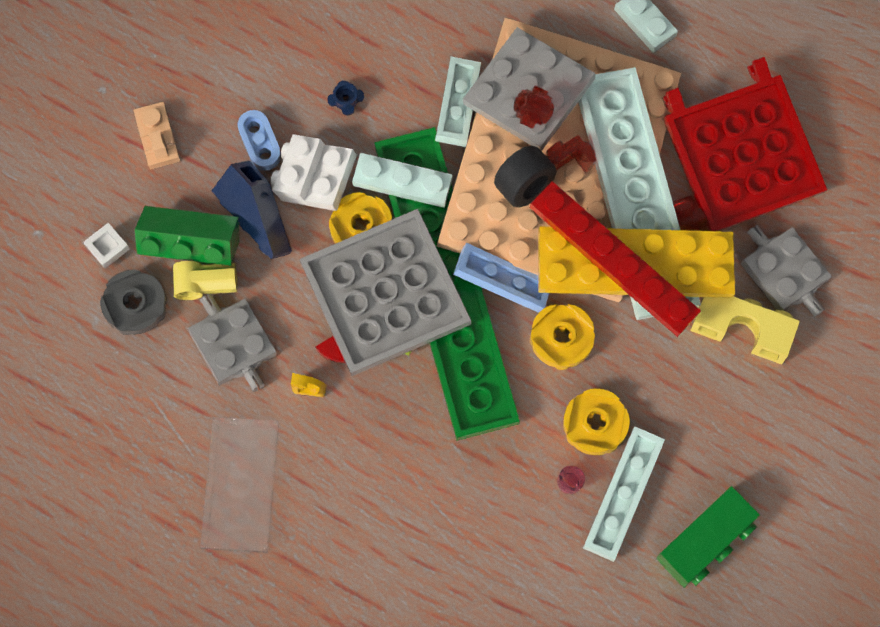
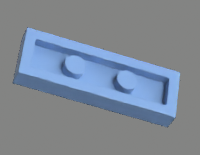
[453,243,549,313]

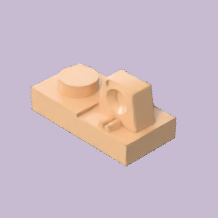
[133,102,180,170]

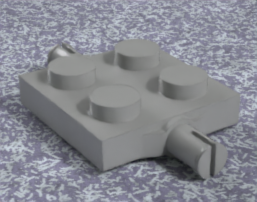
[741,225,832,318]
[188,293,276,392]

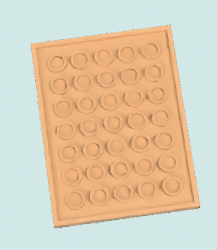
[436,18,681,302]

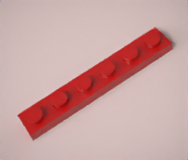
[529,181,701,337]

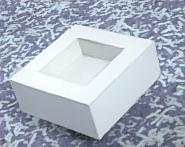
[83,223,130,269]

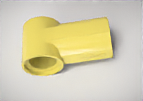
[173,261,238,300]

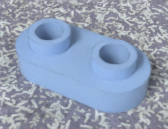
[237,110,281,171]

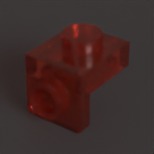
[546,135,597,173]
[673,195,708,231]

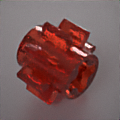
[513,86,554,129]

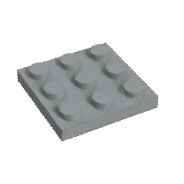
[463,27,595,151]

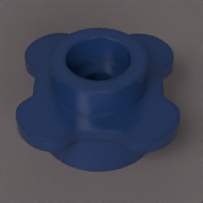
[327,81,364,116]

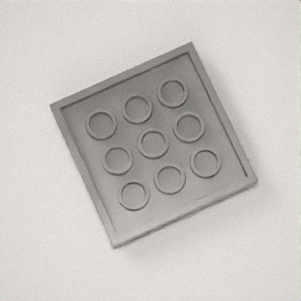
[300,209,471,376]

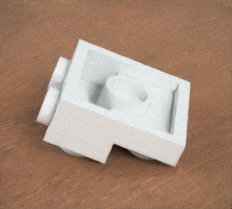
[271,134,357,211]

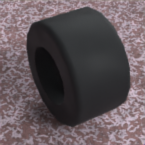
[494,145,557,208]

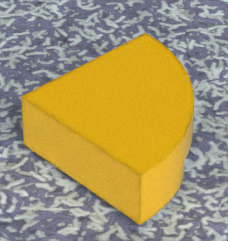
[290,373,327,398]

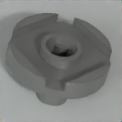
[100,270,167,335]

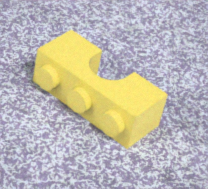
[690,296,800,365]

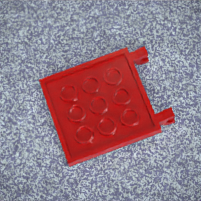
[662,57,828,231]

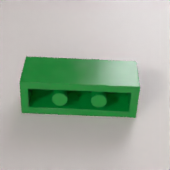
[135,206,240,266]
[656,486,760,588]

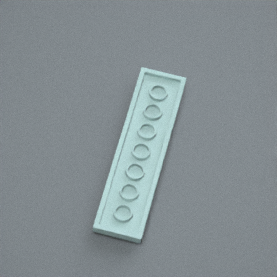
[578,67,701,320]

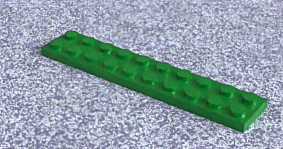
[374,127,520,441]

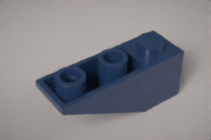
[211,161,292,259]

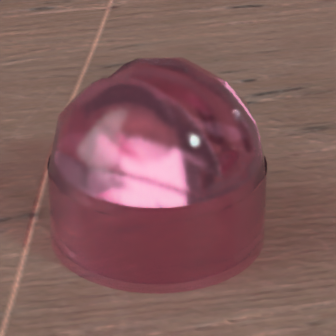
[557,466,585,495]

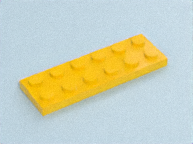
[538,226,735,298]

